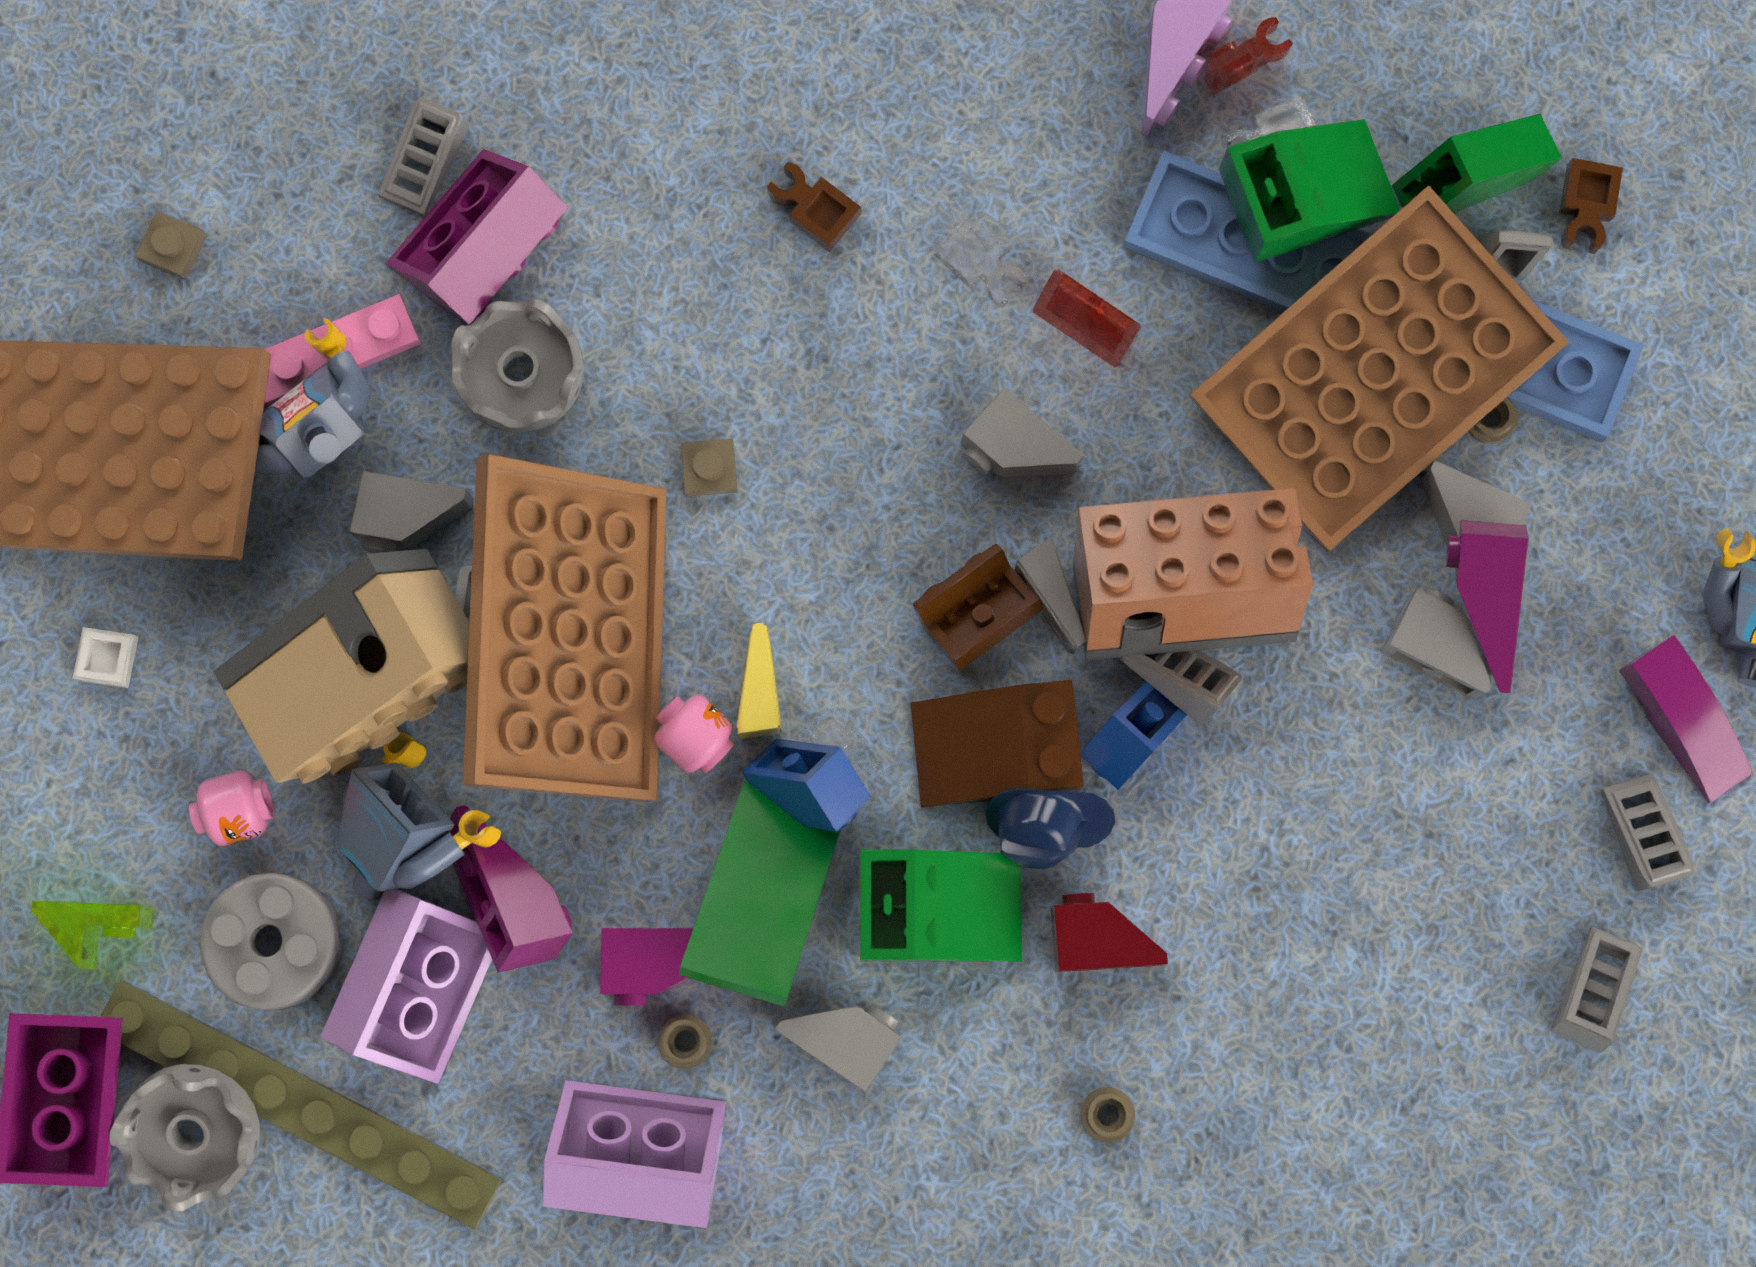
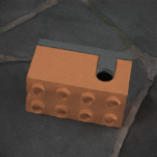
[1073,488,1313,661]

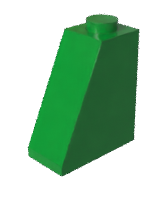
[1391,114,1562,213]

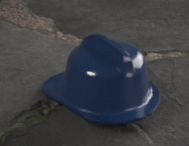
[985,788,1115,869]

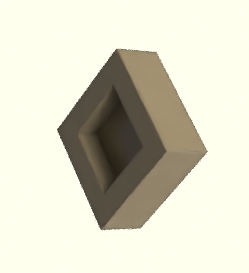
[135,211,207,280]
[681,438,738,497]

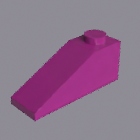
[1446,520,1529,693]
[450,805,573,973]
[600,928,693,1006]

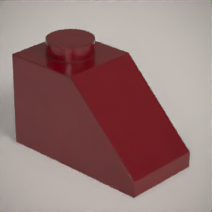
[1051,893,1168,972]

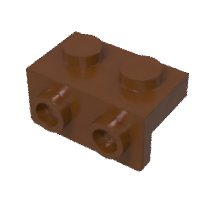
[913,544,1044,671]

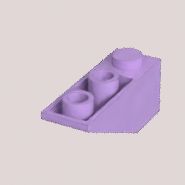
[1142,0,1233,137]

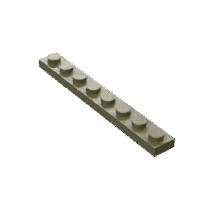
[100,980,503,1230]

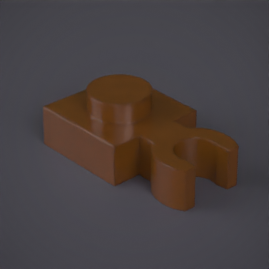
[1559,158,1623,254]
[767,162,862,252]

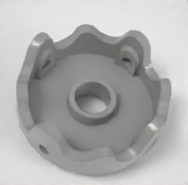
[451,298,584,433]
[200,873,343,1010]
[109,1064,260,1212]

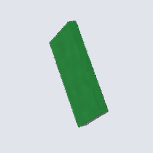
[679,780,841,1007]

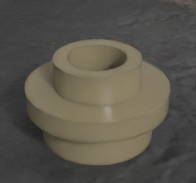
[1468,398,1518,444]
[658,1014,712,1069]
[1080,1087,1135,1143]

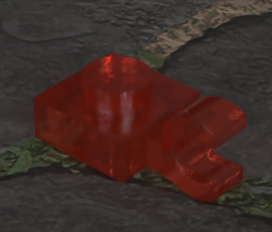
[1204,17,1293,95]

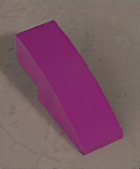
[1618,635,1753,803]

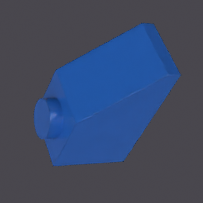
[1080,681,1187,790]
[741,738,871,832]

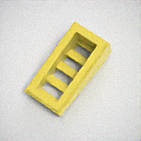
[737,623,782,739]

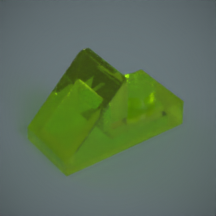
[31,901,155,970]

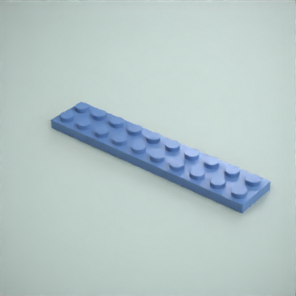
[1123,150,1644,442]

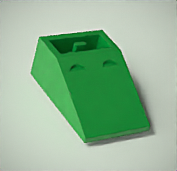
[1219,119,1400,263]
[860,849,1022,962]

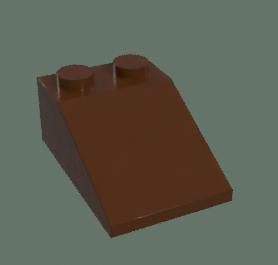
[911,680,1084,808]

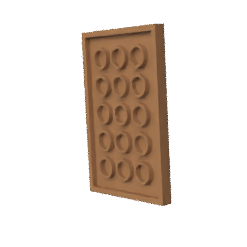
[1189,186,1570,552]
[0,340,271,561]
[462,454,667,802]

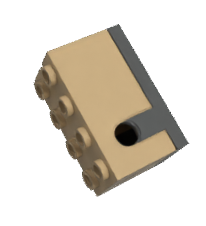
[213,549,469,784]

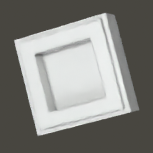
[72,627,138,688]

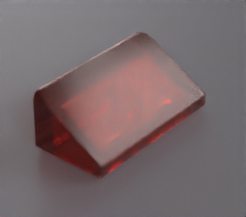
[1033,269,1141,368]

